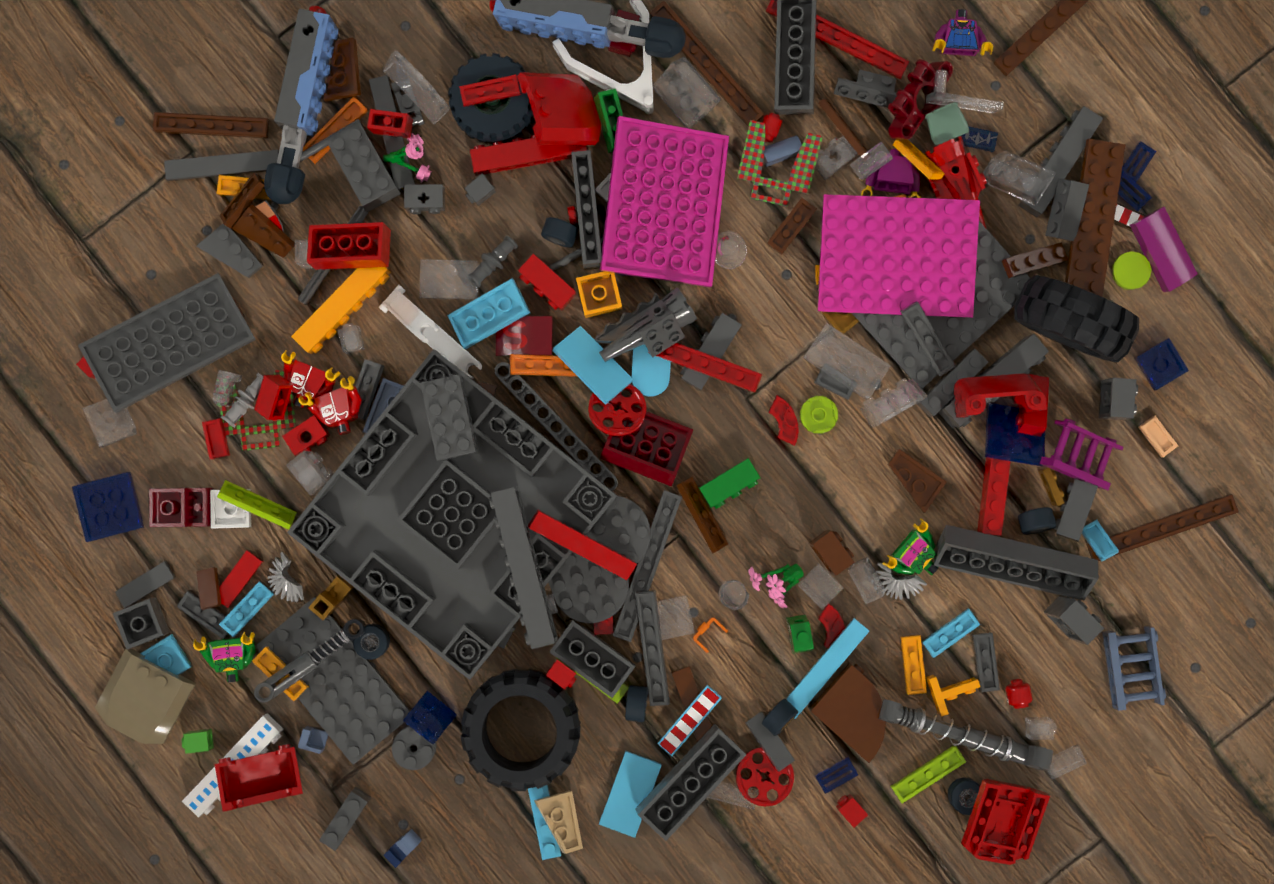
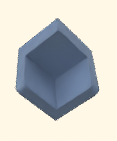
[298,726,328,754]

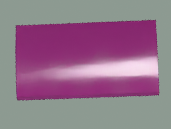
[1130,207,1198,292]

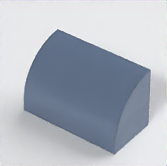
[763,136,802,167]

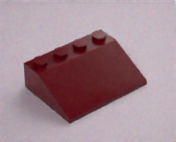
[600,406,693,487]

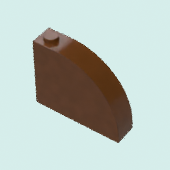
[809,663,886,763]

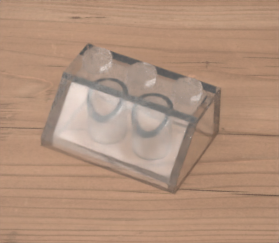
[653,56,721,129]
[983,150,1056,206]
[860,378,928,428]

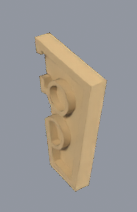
[534,790,583,854]

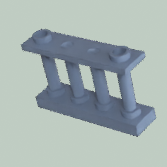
[1102,626,1166,711]

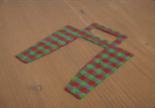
[737,120,823,206]

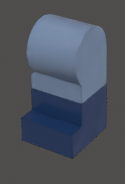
[383,829,422,868]

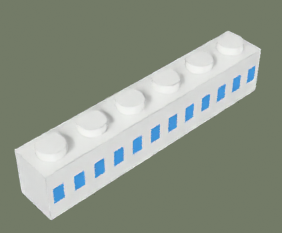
[182,713,284,818]

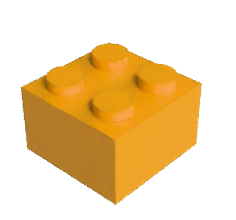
[576,271,622,318]

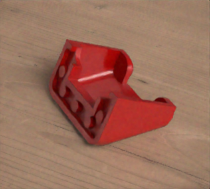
[954,373,1047,418]
[214,744,303,812]

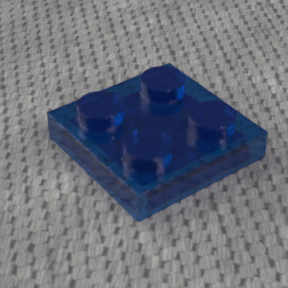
[1134,338,1189,391]
[403,691,457,745]

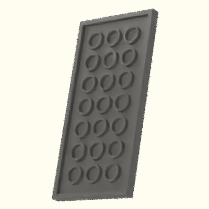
[78,273,256,413]
[255,596,413,765]

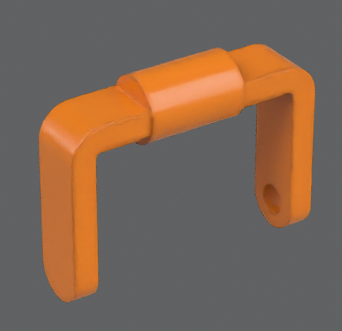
[693,617,728,653]

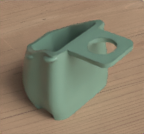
[925,102,969,146]

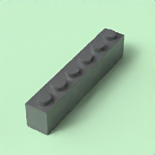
[1018,106,1103,217]
[571,150,602,270]

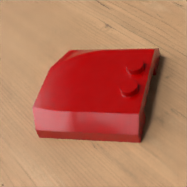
[517,72,601,145]
[961,779,1050,865]

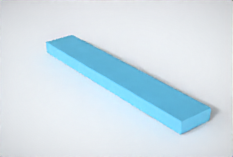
[786,618,869,719]

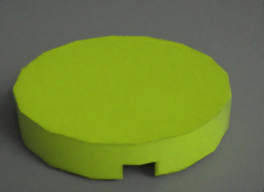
[1112,251,1151,290]
[800,396,838,434]

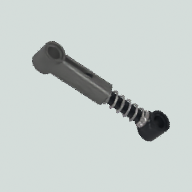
[254,618,366,702]

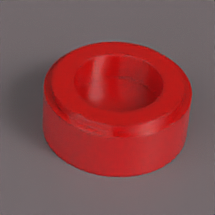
[567,206,578,225]

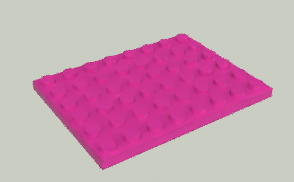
[600,116,729,287]
[817,194,980,318]

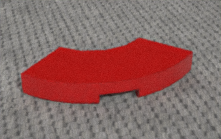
[768,395,799,446]
[818,603,845,648]

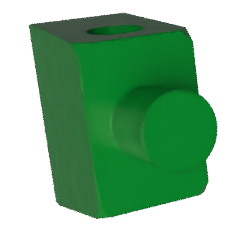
[786,614,814,654]

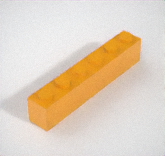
[291,267,391,354]

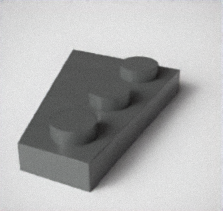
[196,224,263,278]

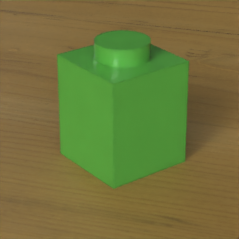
[182,729,214,754]

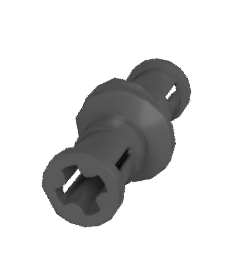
[467,235,518,288]

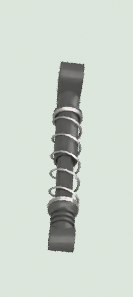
[878,699,1054,771]

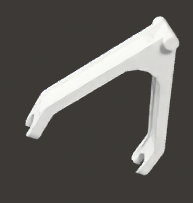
[552,0,654,114]
[379,285,482,379]

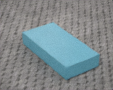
[1082,520,1119,562]

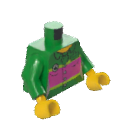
[882,518,939,575]
[193,632,256,683]

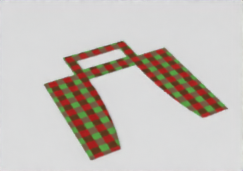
[217,369,296,451]

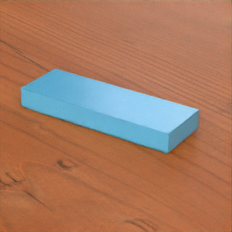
[219,581,274,637]
[921,609,980,658]

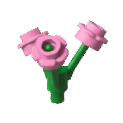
[383,133,432,183]

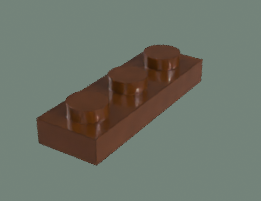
[220,173,264,228]
[767,198,817,255]

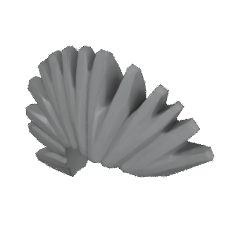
[268,552,304,602]
[876,563,927,600]

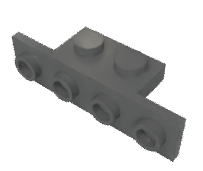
[834,70,897,108]

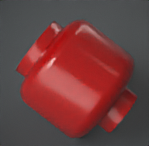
[1005,679,1033,709]

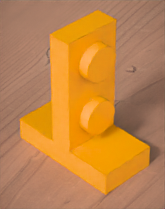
[925,675,980,716]

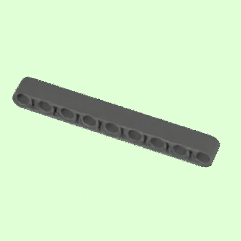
[495,362,618,491]

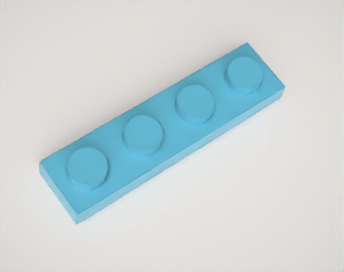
[528,785,562,860]

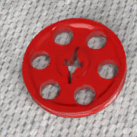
[588,384,646,436]
[735,747,794,807]

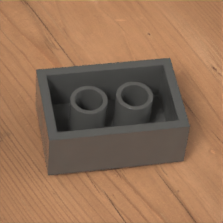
[1044,596,1104,645]

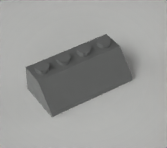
[550,619,635,698]

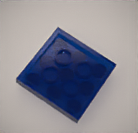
[985,403,1045,466]
[72,472,144,542]

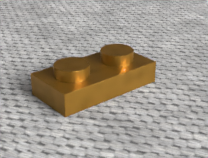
[1038,467,1064,506]

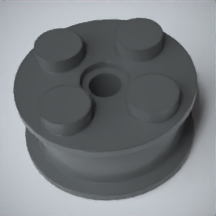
[392,725,437,770]

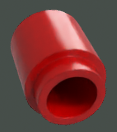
[762,113,783,143]

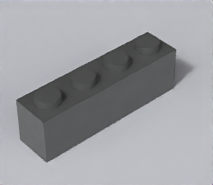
[680,313,741,391]
[916,349,988,417]

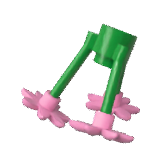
[748,563,804,608]

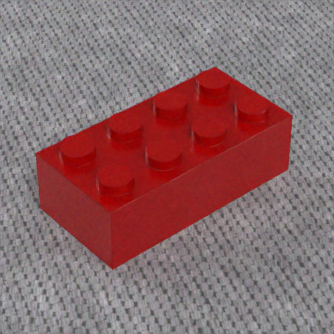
[307,222,391,270]

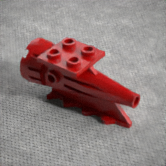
[925,136,987,229]

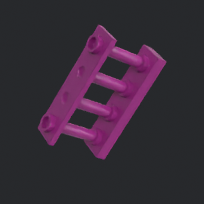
[1040,418,1124,490]

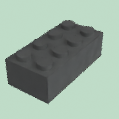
[327,123,401,212]
[420,374,478,461]

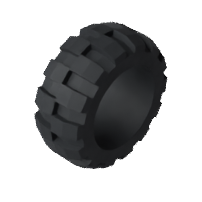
[1014,275,1139,363]
[461,669,581,791]

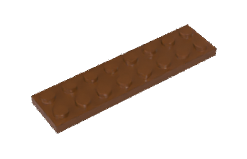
[1065,139,1126,297]

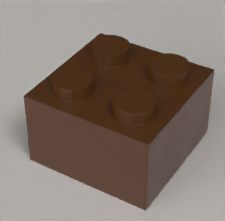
[808,530,855,576]

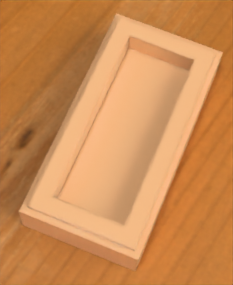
[1138,415,1178,458]

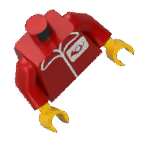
[281,350,340,408]
[299,376,362,435]

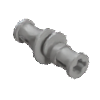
[221,373,263,428]

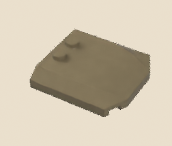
[95,649,196,744]

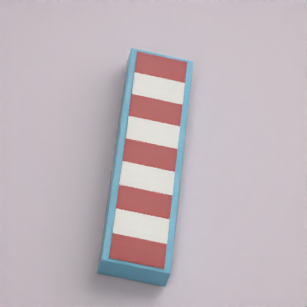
[657,685,722,756]

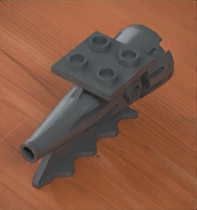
[594,288,697,362]

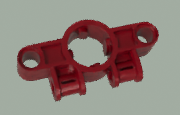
[888,59,953,139]

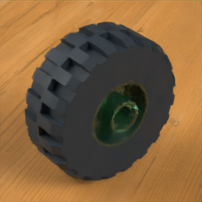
[448,53,534,144]

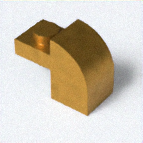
[309,575,354,620]

